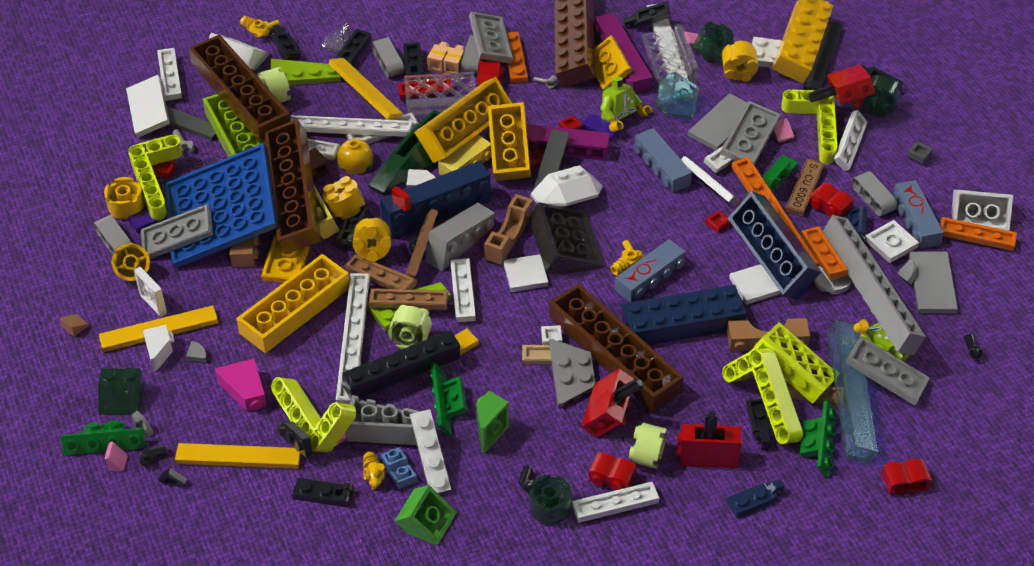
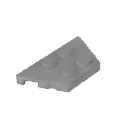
[549,339,595,408]

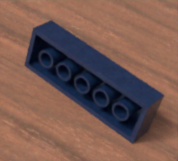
[380,161,491,239]
[728,191,822,299]
[622,285,746,345]

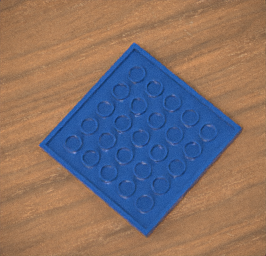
[164,143,278,268]

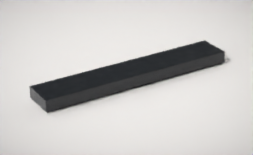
[803,21,842,91]

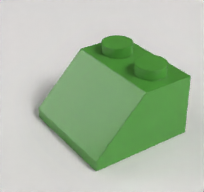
[476,391,509,453]
[395,485,457,545]

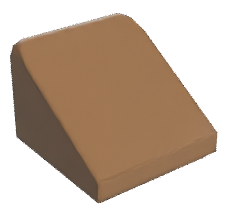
[60,314,89,337]

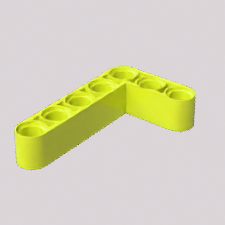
[781,90,837,165]
[129,135,182,220]
[722,348,803,444]
[271,377,356,453]

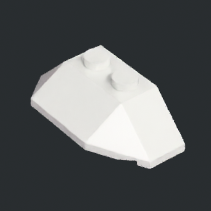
[531,165,603,206]

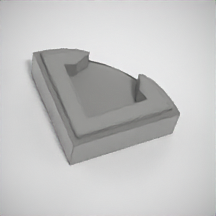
[898,259,917,284]
[186,341,207,363]
[132,411,154,438]

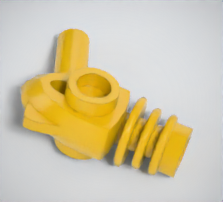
[240,16,280,38]
[610,240,644,276]
[363,452,385,490]

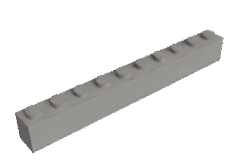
[823,215,926,355]

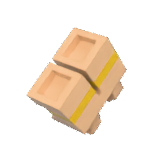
[427,42,464,76]

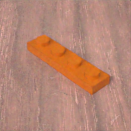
[507,32,528,84]
[940,217,1017,251]
[801,226,848,280]

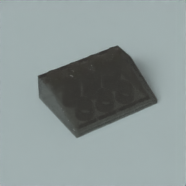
[528,202,605,275]

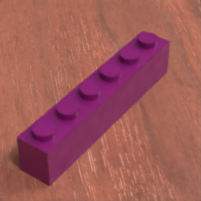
[594,13,652,94]
[527,124,610,161]

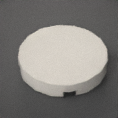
[813,265,852,295]

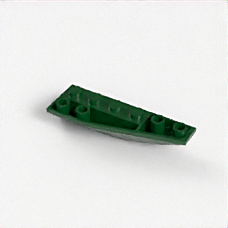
[369,110,441,195]

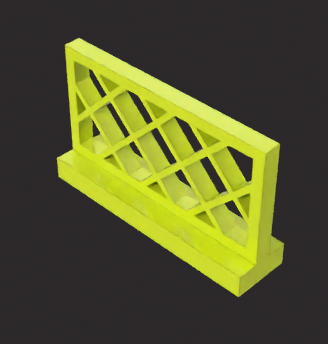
[752,322,839,404]

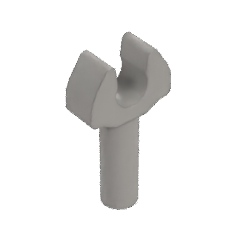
[173,129,194,157]

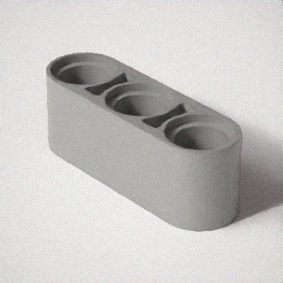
[461,35,483,75]
[371,37,405,78]
[851,171,897,216]
[93,215,131,255]

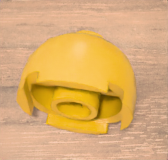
[337,139,374,174]
[111,243,150,281]

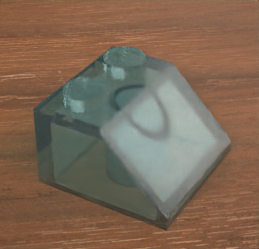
[655,72,700,119]

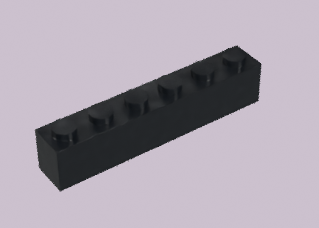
[342,330,460,400]

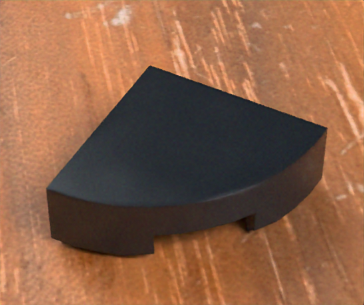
[158,468,187,486]

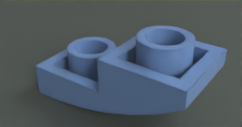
[381,447,418,489]

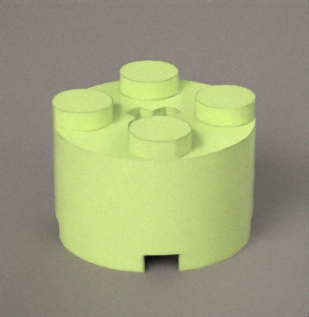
[258,67,291,103]
[388,305,432,349]
[628,423,667,469]

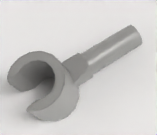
[533,75,558,89]

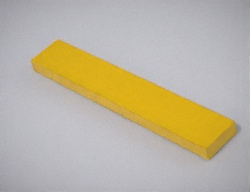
[329,58,403,120]
[99,305,218,352]
[175,443,301,469]

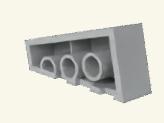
[425,203,495,272]
[346,395,421,445]

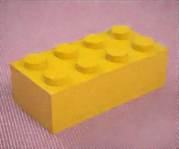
[488,102,531,181]

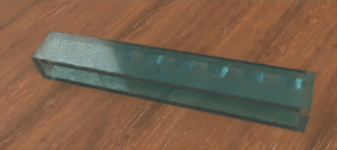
[827,319,878,463]

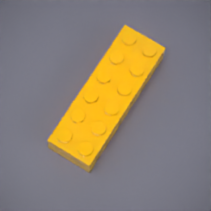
[772,0,834,84]
[414,77,512,163]
[236,254,350,354]

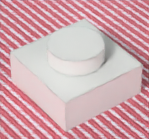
[541,325,562,345]

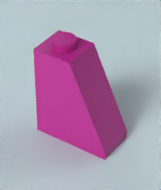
[215,359,267,412]

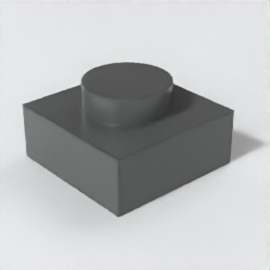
[907,141,933,164]

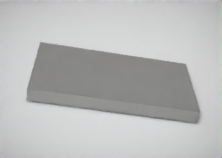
[469,12,513,64]
[688,93,747,151]
[720,100,781,165]
[141,204,213,259]
[909,252,958,314]
[845,336,930,405]

